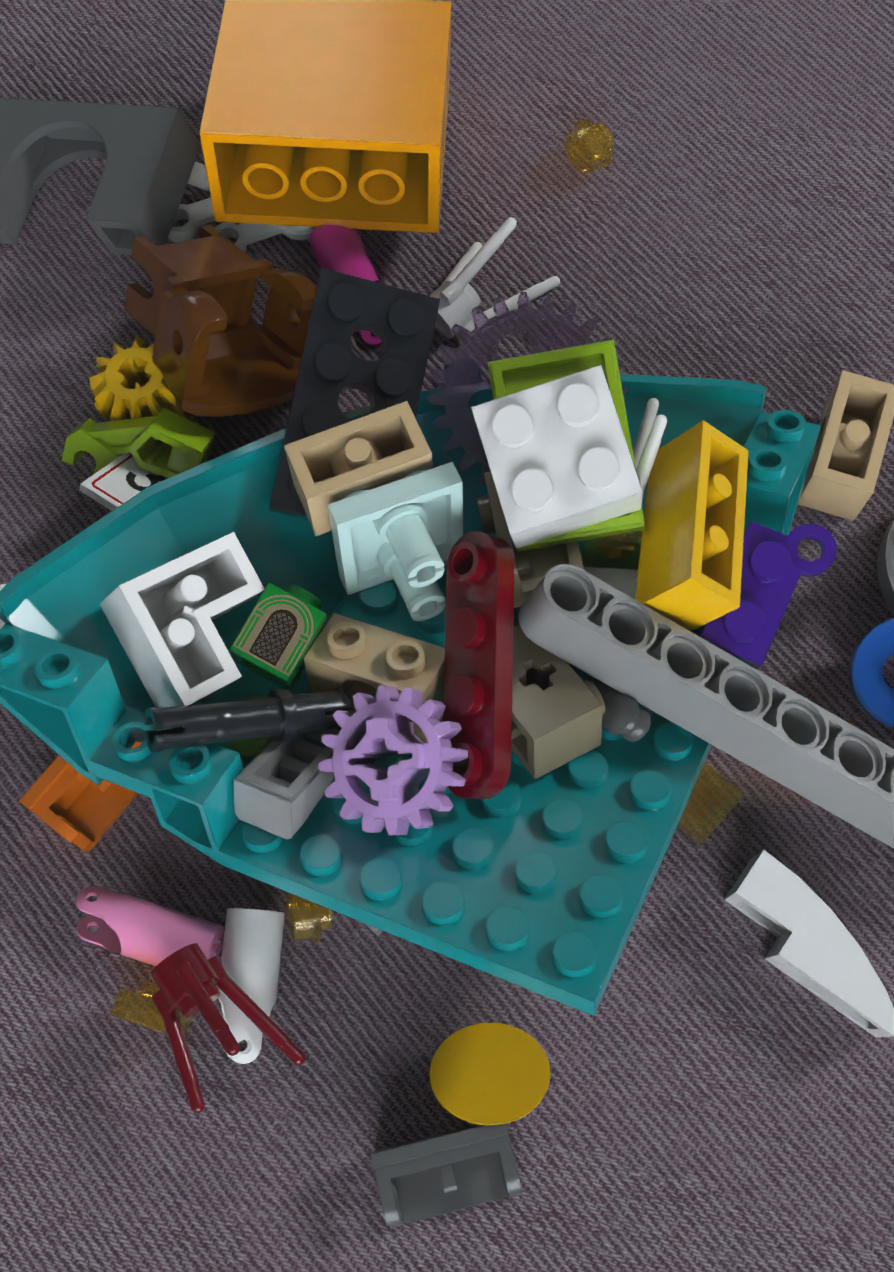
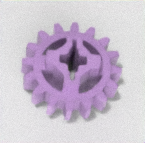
[318,685,468,836]

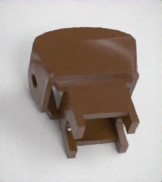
[125,225,316,417]

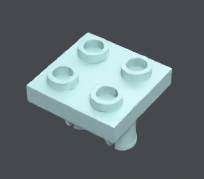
[327,462,463,621]

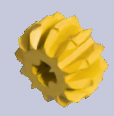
[89,335,185,421]

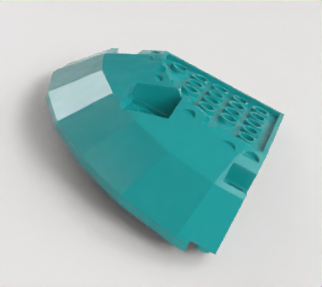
[0,374,821,1016]

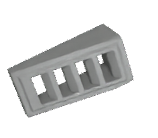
[233,729,340,839]

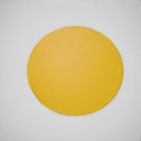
[430,1023,551,1125]

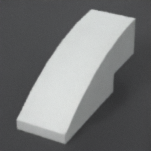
[724,850,894,1037]

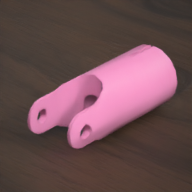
[76,886,224,966]

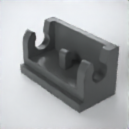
[370,1124,523,1229]

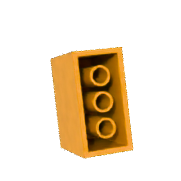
[200,0,452,233]

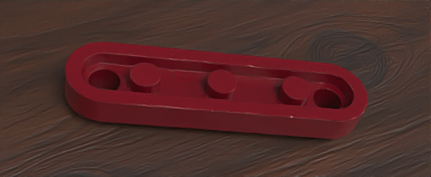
[443,531,515,800]

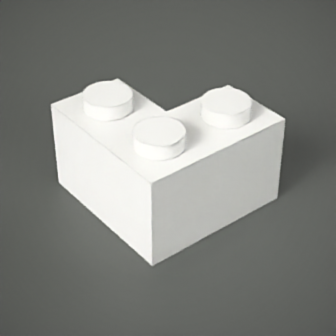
[100,532,265,709]

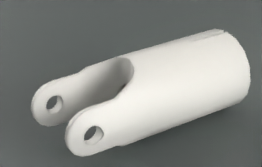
[218,908,285,1064]

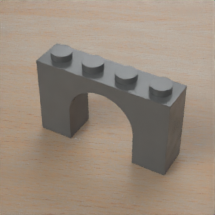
[0,97,201,255]

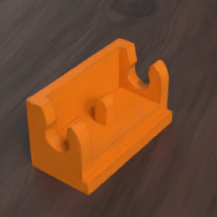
[19,741,142,854]

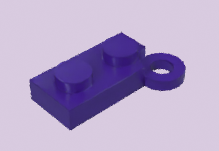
[700,521,837,669]

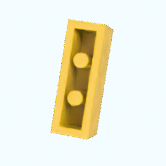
[635,420,749,631]

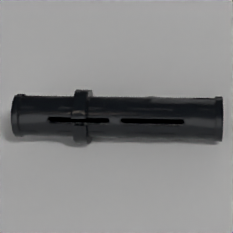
[144,687,352,753]

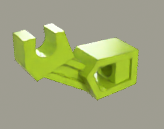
[61,408,216,478]

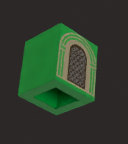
[229,582,328,691]

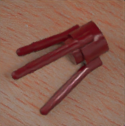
[150,943,305,1113]

